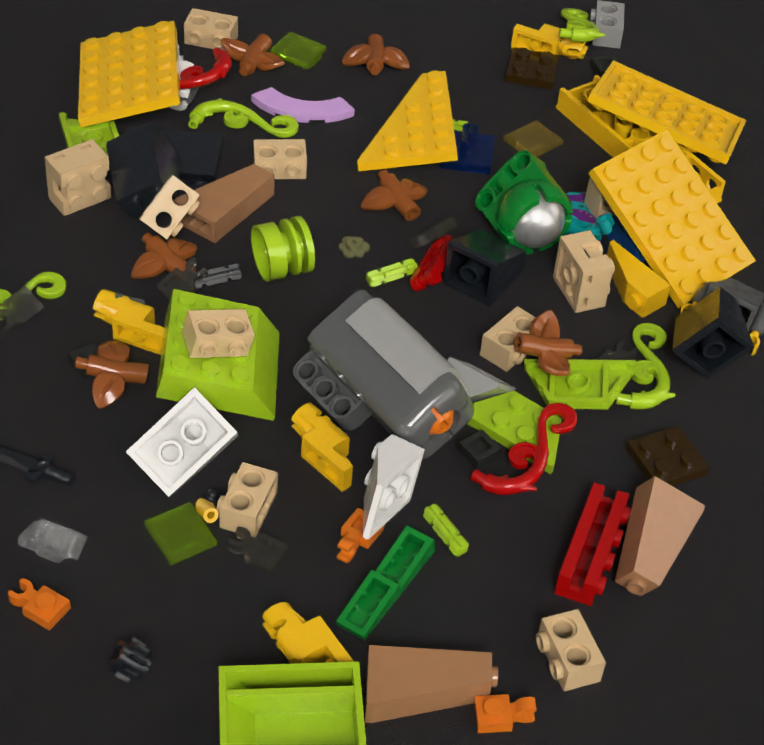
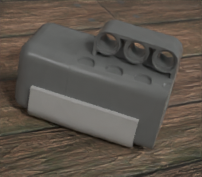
[293,290,474,459]

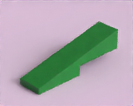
[336,525,435,640]

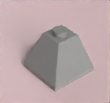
[447,356,516,402]

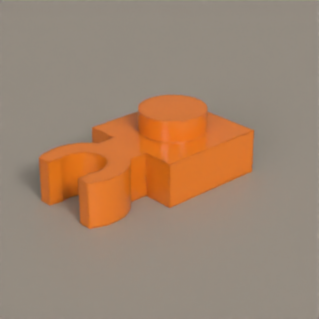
[8,578,71,631]

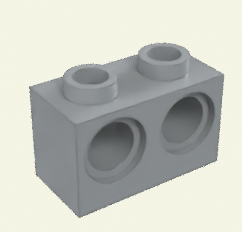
[590,0,625,49]

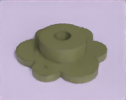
[338,236,370,258]

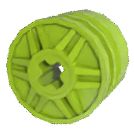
[251,216,315,282]

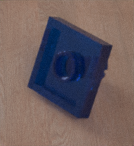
[440,123,495,175]

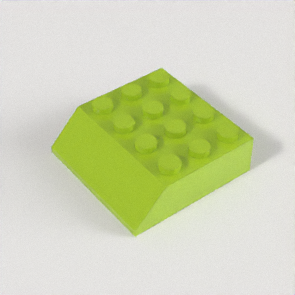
[156,289,280,421]
[219,661,366,745]

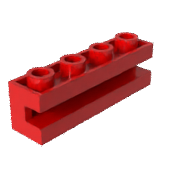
[554,482,631,606]

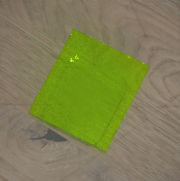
[270,32,327,69]
[144,502,217,565]

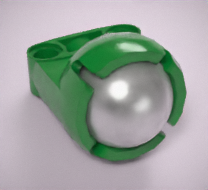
[475,150,573,254]

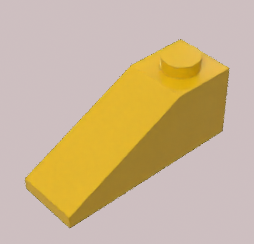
[607,240,671,318]

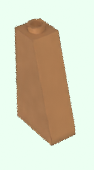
[173,164,275,243]
[615,476,705,596]
[365,645,498,723]

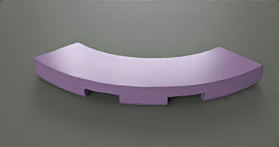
[251,87,355,123]

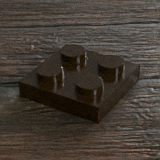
[505,47,559,90]
[626,425,710,486]

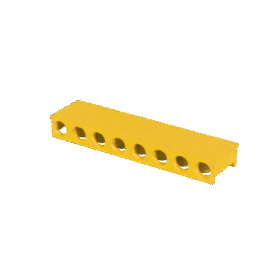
[556,75,726,203]

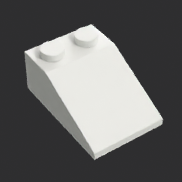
[126,387,238,497]
[363,434,425,540]

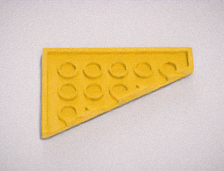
[357,70,458,172]

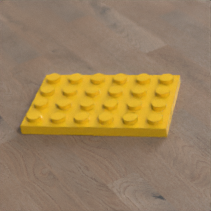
[78,21,181,127]
[587,60,746,164]
[588,129,756,309]

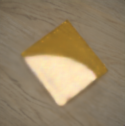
[503,120,563,157]

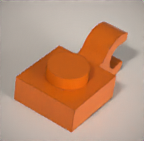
[337,508,385,564]
[474,694,537,733]

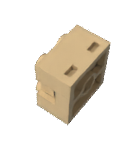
[45,139,111,216]
[553,230,615,313]

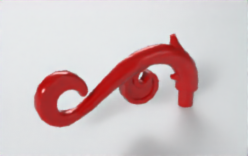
[179,47,232,89]
[471,403,577,496]

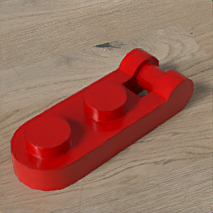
[410,234,453,292]

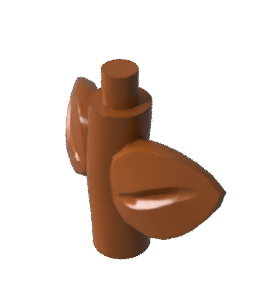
[221,34,285,76]
[342,34,410,75]
[360,170,428,221]
[131,233,197,283]
[514,309,582,376]
[75,340,149,409]

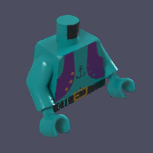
[564,192,615,240]

